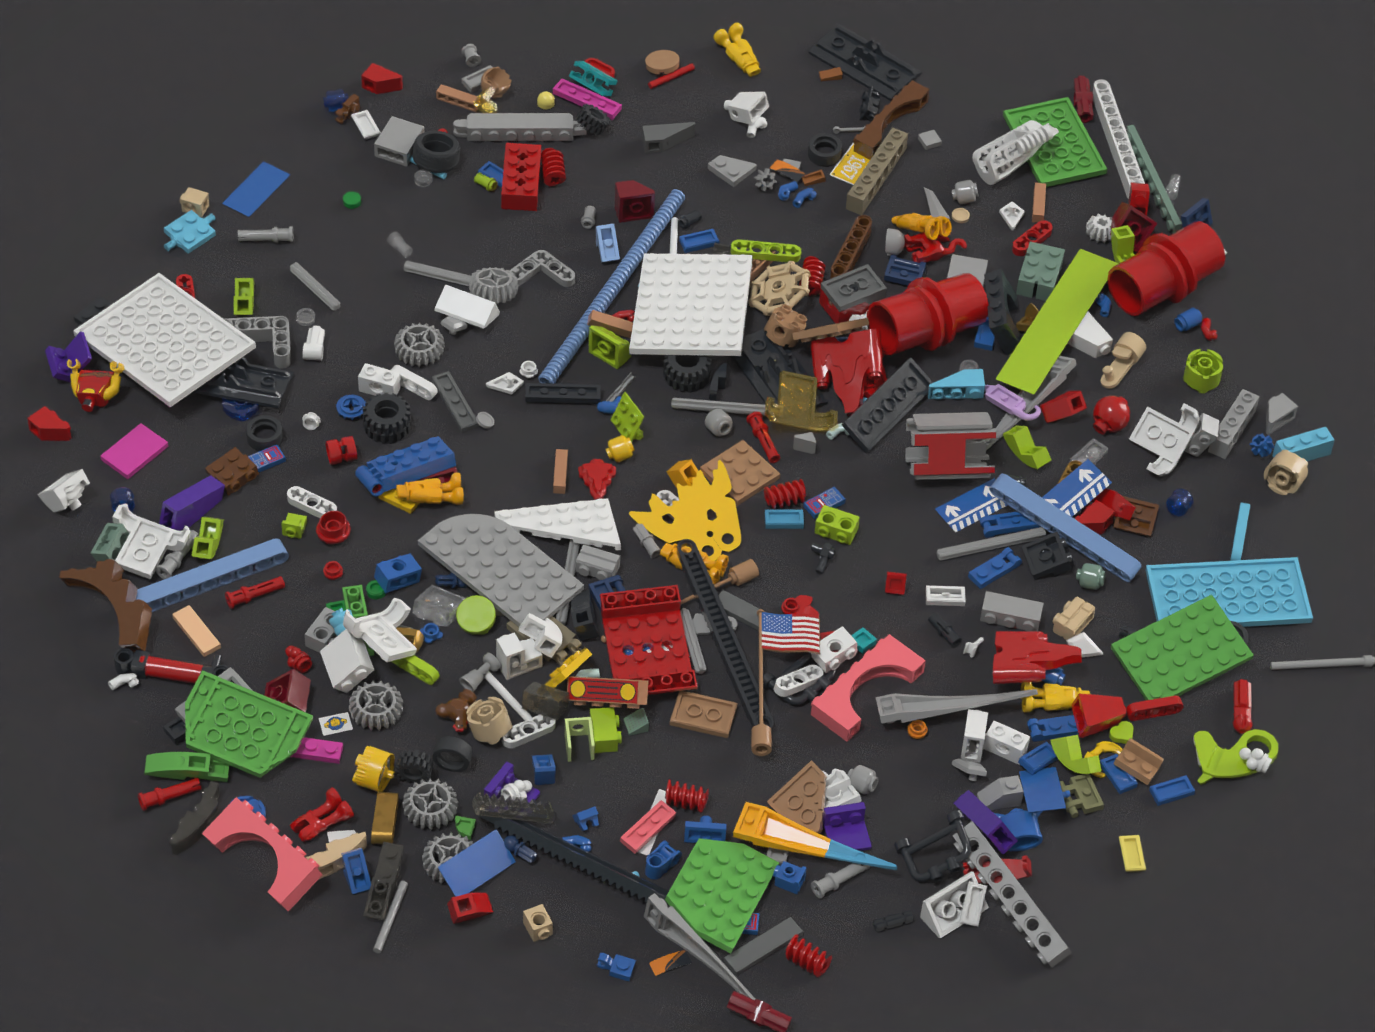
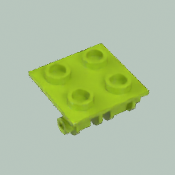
[611,392,644,443]

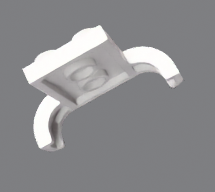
[1129,403,1199,476]
[112,504,190,579]
[343,598,417,662]

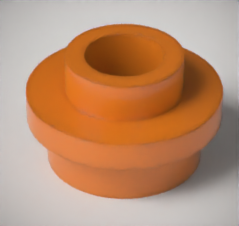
[907,719,928,739]

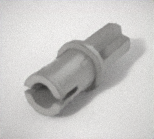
[633,523,661,558]

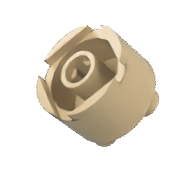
[1264,450,1308,495]
[466,697,512,744]

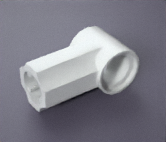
[303,326,325,361]

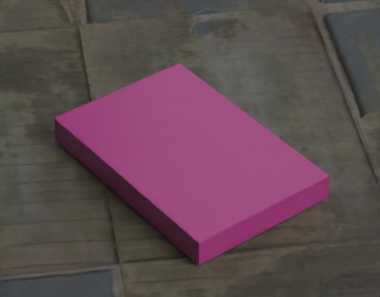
[100,423,169,479]

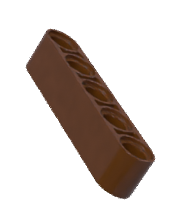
[830,215,872,279]

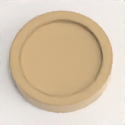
[952,208,970,223]

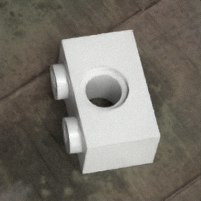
[358,363,401,396]
[811,626,857,673]
[983,721,1030,765]

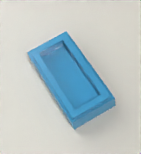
[765,510,804,529]

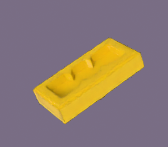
[379,488,419,514]

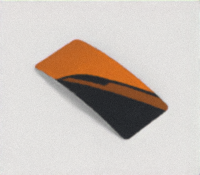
[770,160,805,182]
[649,950,692,976]

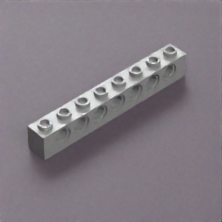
[953,821,1072,967]

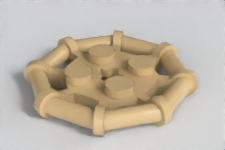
[748,261,811,316]

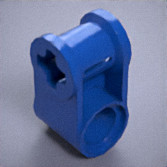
[645,840,682,880]

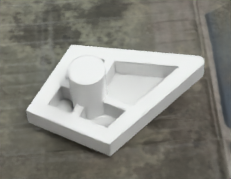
[999,202,1025,230]
[486,372,524,394]
[1066,632,1103,657]

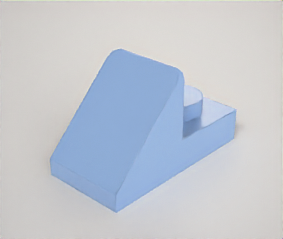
[596,224,620,263]

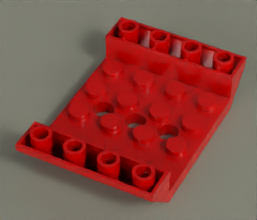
[600,585,698,695]

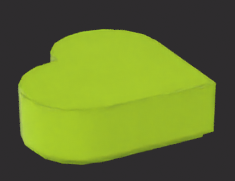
[1109,721,1134,744]

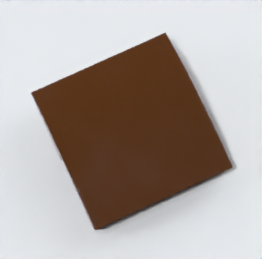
[1114,496,1159,537]

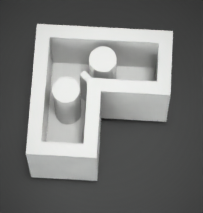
[496,632,543,680]

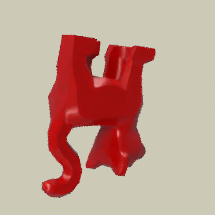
[904,231,967,263]

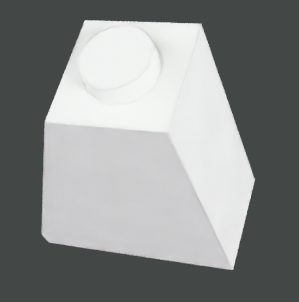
[1067,311,1113,358]
[961,709,988,762]

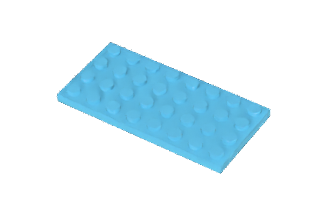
[1145,557,1313,627]

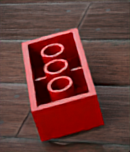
[501,143,541,211]

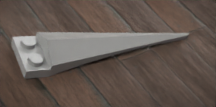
[986,356,1077,450]
[876,689,1038,723]
[644,893,755,1000]

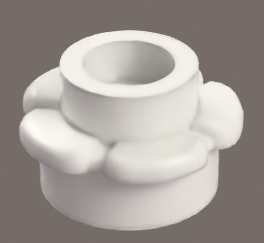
[520,361,538,378]
[302,412,321,430]

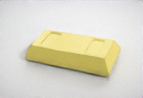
[1119,835,1146,872]

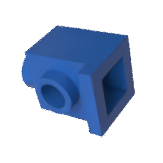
[773,861,806,894]

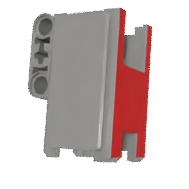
[905,412,996,480]

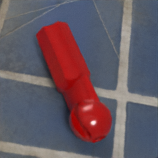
[1233,679,1253,734]

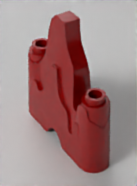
[810,329,883,416]
[993,631,1082,684]

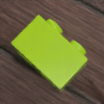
[590,707,622,753]

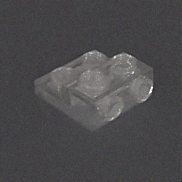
[412,585,466,627]

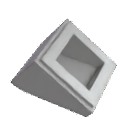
[793,432,816,454]

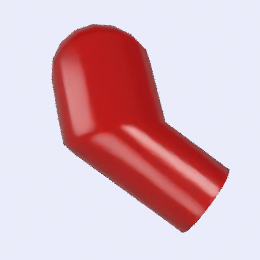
[611,310,635,322]
[1201,318,1218,341]

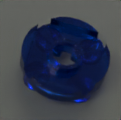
[222,398,260,421]

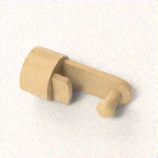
[1100,332,1146,389]

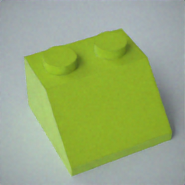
[589,325,631,369]

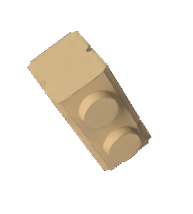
[1053,596,1095,640]

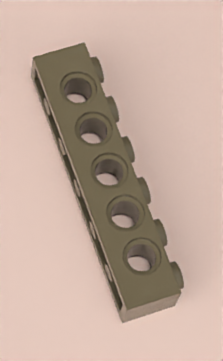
[846,128,908,215]

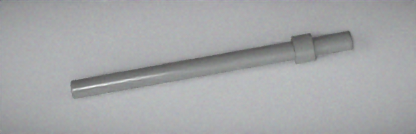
[1270,655,1375,670]

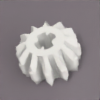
[1086,214,1112,244]

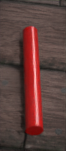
[648,63,695,89]

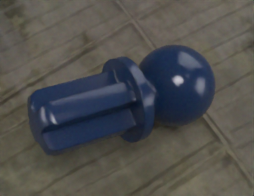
[435,573,468,588]
[503,836,537,863]

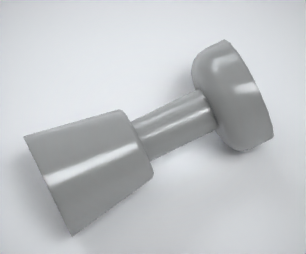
[459,653,501,692]

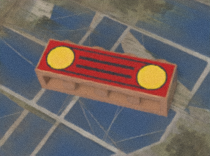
[567,676,648,709]

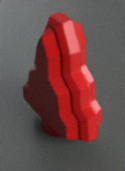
[578,459,616,500]

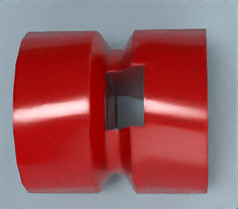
[325,436,357,465]

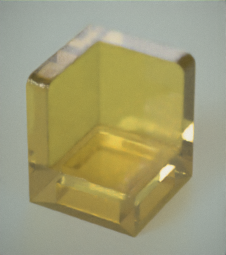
[473,86,498,113]

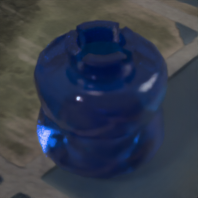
[323,89,348,112]
[110,487,135,513]
[1166,488,1193,516]

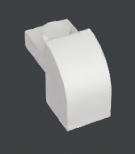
[519,613,562,658]

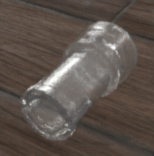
[1165,174,1182,200]
[387,232,413,258]

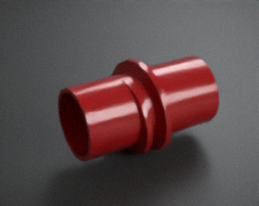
[1107,221,1225,316]
[867,273,989,355]

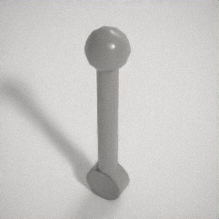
[833,126,865,134]

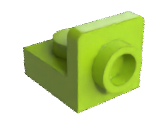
[281,513,307,539]

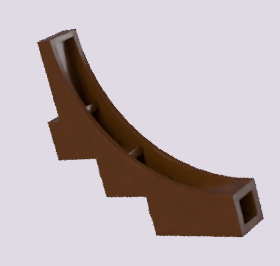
[59,559,152,653]

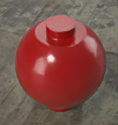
[1093,396,1130,435]

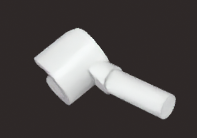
[963,637,984,657]

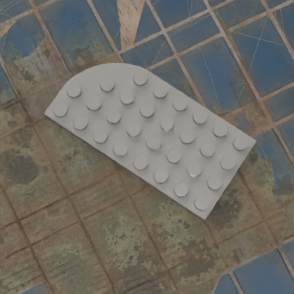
[418,514,584,627]

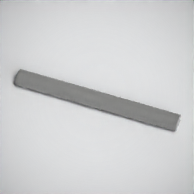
[373,881,408,953]

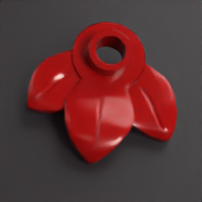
[781,595,819,616]

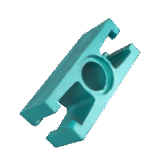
[569,61,618,96]

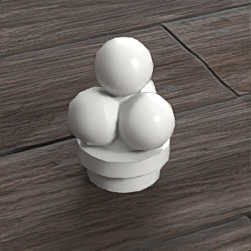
[1239,748,1272,773]
[501,780,532,803]

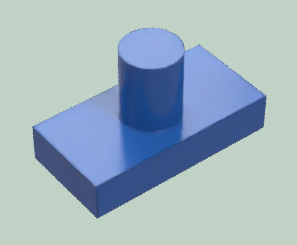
[684,816,726,843]

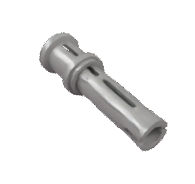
[238,226,294,243]
[156,530,198,579]
[811,863,870,898]

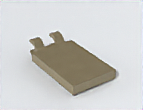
[507,616,582,666]

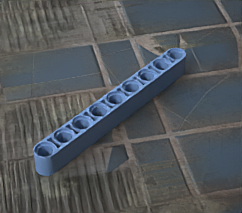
[989,473,1142,582]
[136,538,289,612]

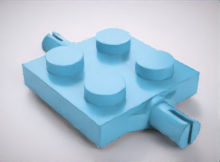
[164,210,216,254]

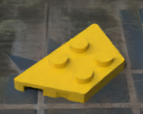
[534,647,592,700]

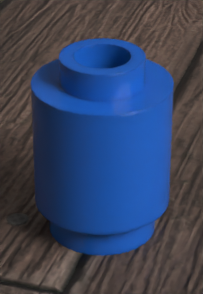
[1174,308,1202,331]
[1042,667,1066,685]

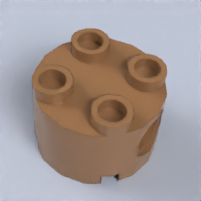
[764,304,807,347]

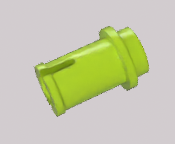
[474,172,498,191]

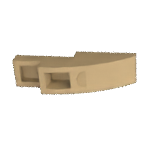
[305,832,367,879]

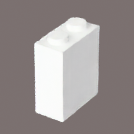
[320,629,374,693]

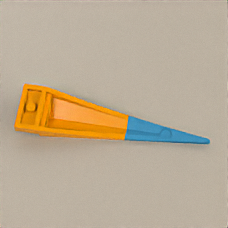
[733,802,897,870]

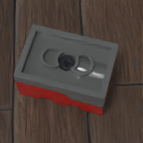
[819,264,887,324]

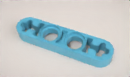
[1230,502,1250,561]

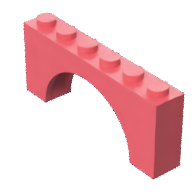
[811,634,926,742]
[202,797,323,911]

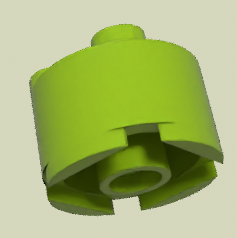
[1183,349,1223,393]

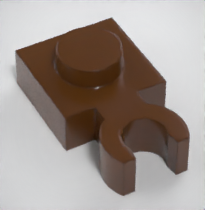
[335,94,360,123]

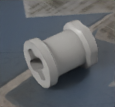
[462,44,481,67]

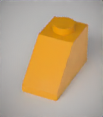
[666,459,698,488]

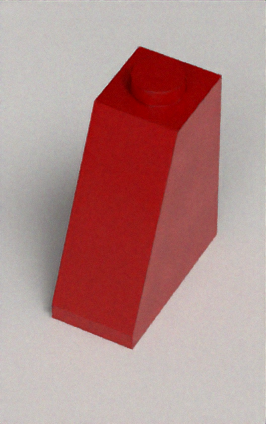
[1071,693,1126,738]

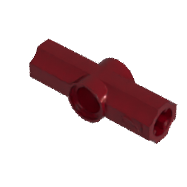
[1074,76,1093,123]
[727,991,792,1032]

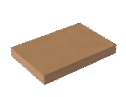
[670,691,738,738]

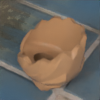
[481,67,512,99]

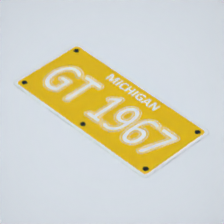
[830,143,870,185]

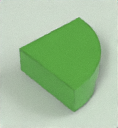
[455,816,476,840]

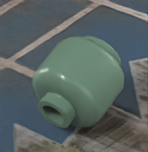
[1076,563,1105,590]

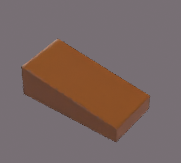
[819,67,843,81]
[801,169,826,186]

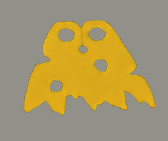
[629,460,741,561]

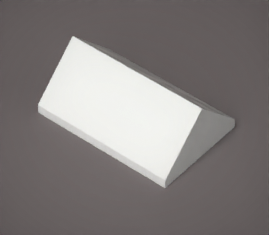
[434,285,500,329]
[920,871,989,938]

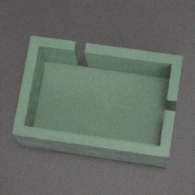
[1016,242,1065,301]

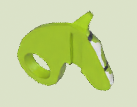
[1193,729,1278,785]

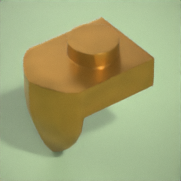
[1016,303,1039,333]
[396,627,424,654]

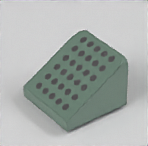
[624,708,649,736]

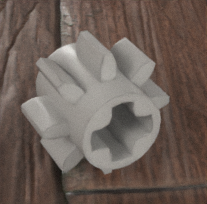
[754,168,777,191]

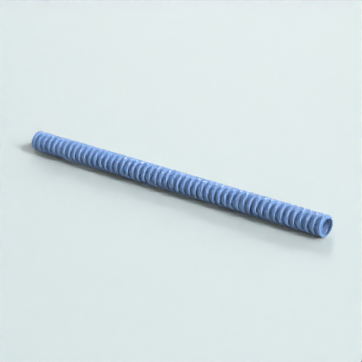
[538,189,685,384]

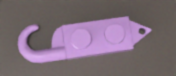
[985,384,1041,421]

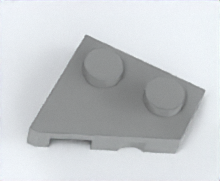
[708,155,757,187]

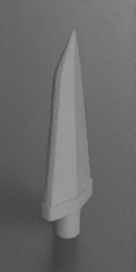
[924,187,950,220]

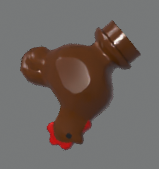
[436,689,477,732]

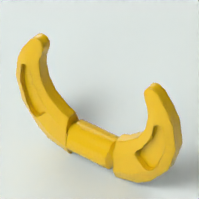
[1084,741,1123,778]

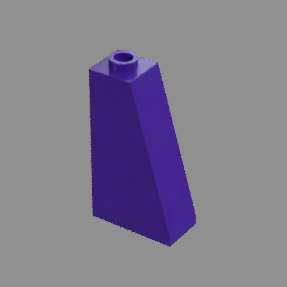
[159,475,225,531]
[953,790,1018,854]

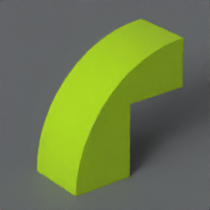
[1111,225,1135,264]
[234,278,254,315]
[1003,425,1051,469]
[192,517,224,559]
[1050,735,1101,774]

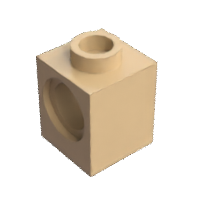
[180,187,209,218]
[523,904,553,942]

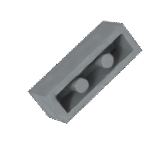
[980,591,1043,631]

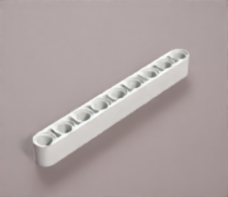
[1093,80,1145,199]

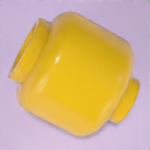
[606,435,635,463]

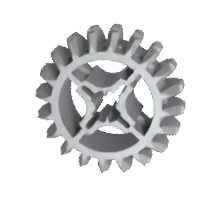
[469,267,518,304]
[394,322,445,367]
[349,681,403,731]
[403,778,458,830]
[422,832,473,884]

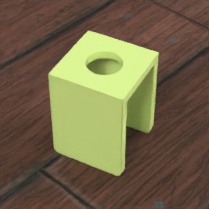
[565,717,595,762]

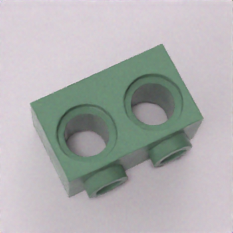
[91,523,129,562]

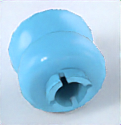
[329,608,353,636]

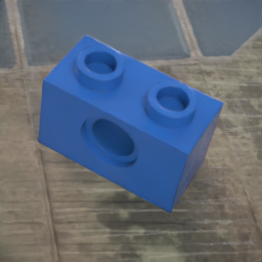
[374,553,422,593]

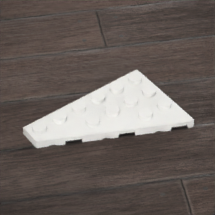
[494,499,621,550]

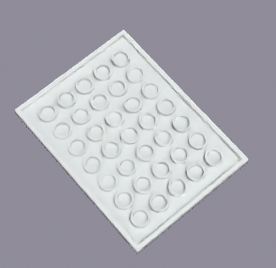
[629,253,753,356]
[73,273,256,407]

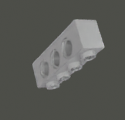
[1208,389,1260,459]

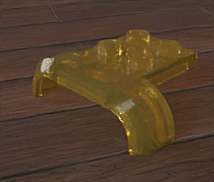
[764,371,838,431]

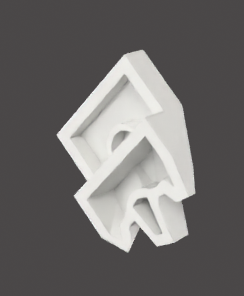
[822,769,862,808]

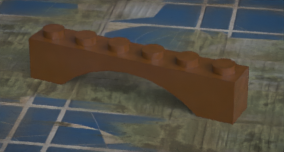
[853,80,930,160]

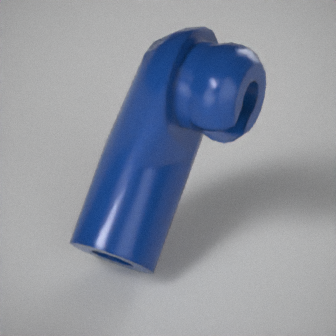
[778,181,798,200]
[792,188,817,208]
[1095,292,1111,317]
[597,396,621,414]
[562,835,591,851]

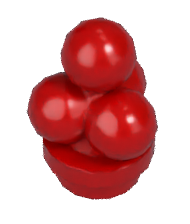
[285,646,312,673]

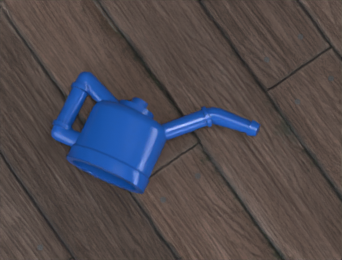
[989,790,1071,851]

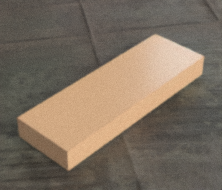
[172,605,221,657]

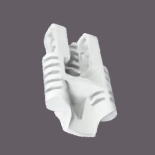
[972,120,1059,185]

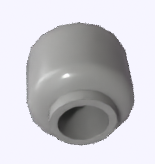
[952,180,979,205]
[705,409,733,437]
[848,765,878,794]

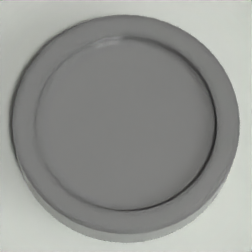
[476,412,494,429]

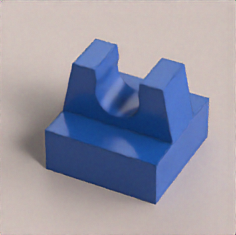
[572,806,599,831]

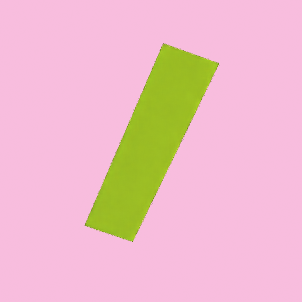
[996,249,1118,394]

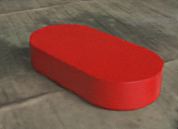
[585,58,615,78]

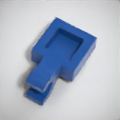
[597,953,636,981]

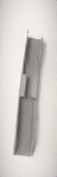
[606,372,636,402]

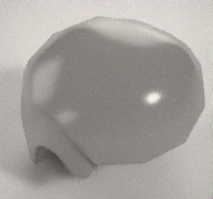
[885,228,905,256]

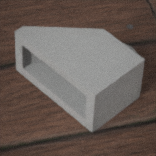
[1266,393,1298,435]
[977,775,1023,810]

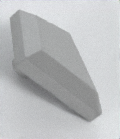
[441,316,467,335]
[952,758,987,781]

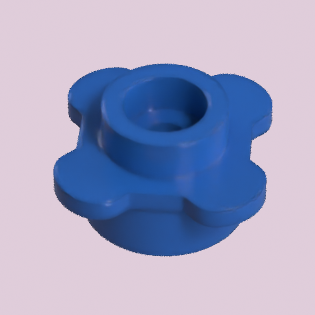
[420,623,443,643]

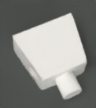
[724,92,769,125]

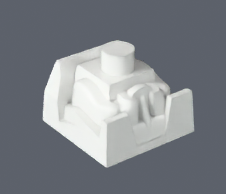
[38,469,90,512]

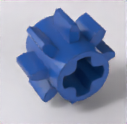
[1249,433,1275,458]

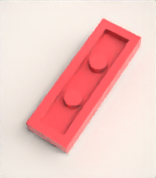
[620,800,676,854]

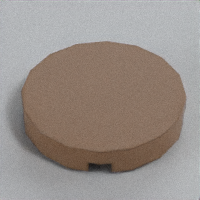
[645,50,680,74]

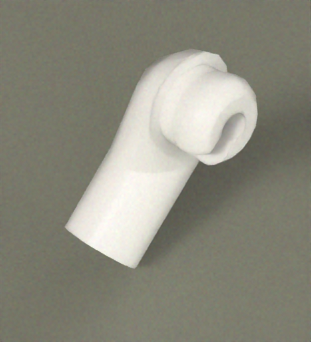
[747,117,768,138]
[108,673,139,690]

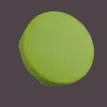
[456,595,496,635]

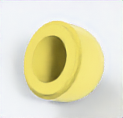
[537,91,555,109]

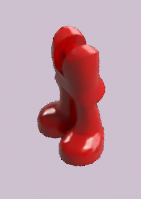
[290,787,354,842]

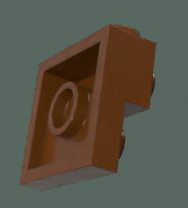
[205,447,259,496]

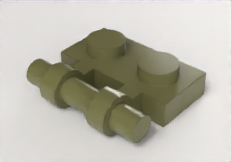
[1060,774,1104,818]

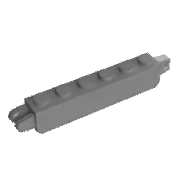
[453,113,587,141]

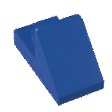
[532,754,556,785]
[341,848,372,894]

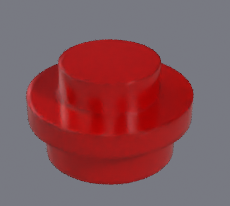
[323,561,343,580]

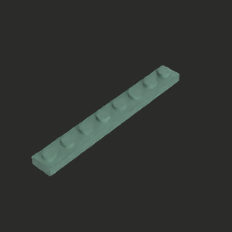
[1127,125,1182,234]

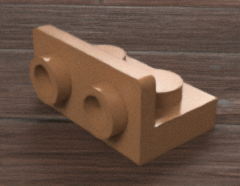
[1113,738,1164,785]

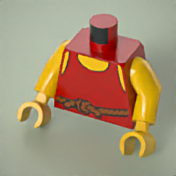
[67,359,124,412]

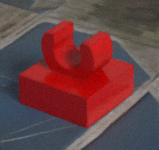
[885,572,907,595]

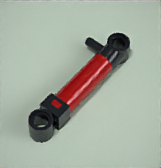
[114,648,232,684]

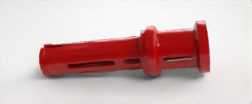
[746,412,780,463]
[225,576,285,609]
[138,778,201,811]

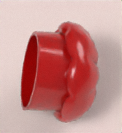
[316,511,351,544]

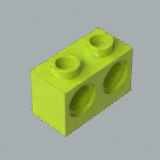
[815,505,860,545]

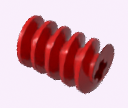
[541,148,566,186]
[799,256,826,295]
[764,479,806,510]
[665,779,709,813]
[785,934,832,977]

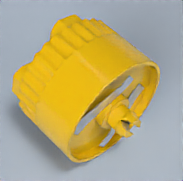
[352,746,395,792]

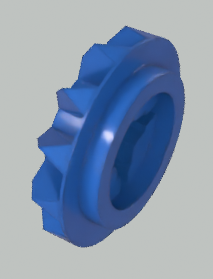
[336,395,366,420]

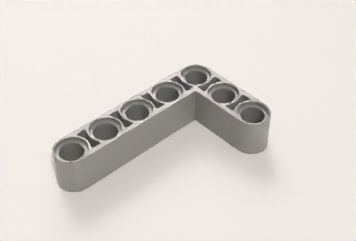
[224,316,291,369]

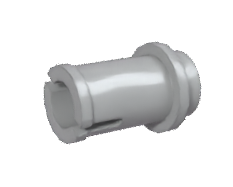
[581,206,596,229]

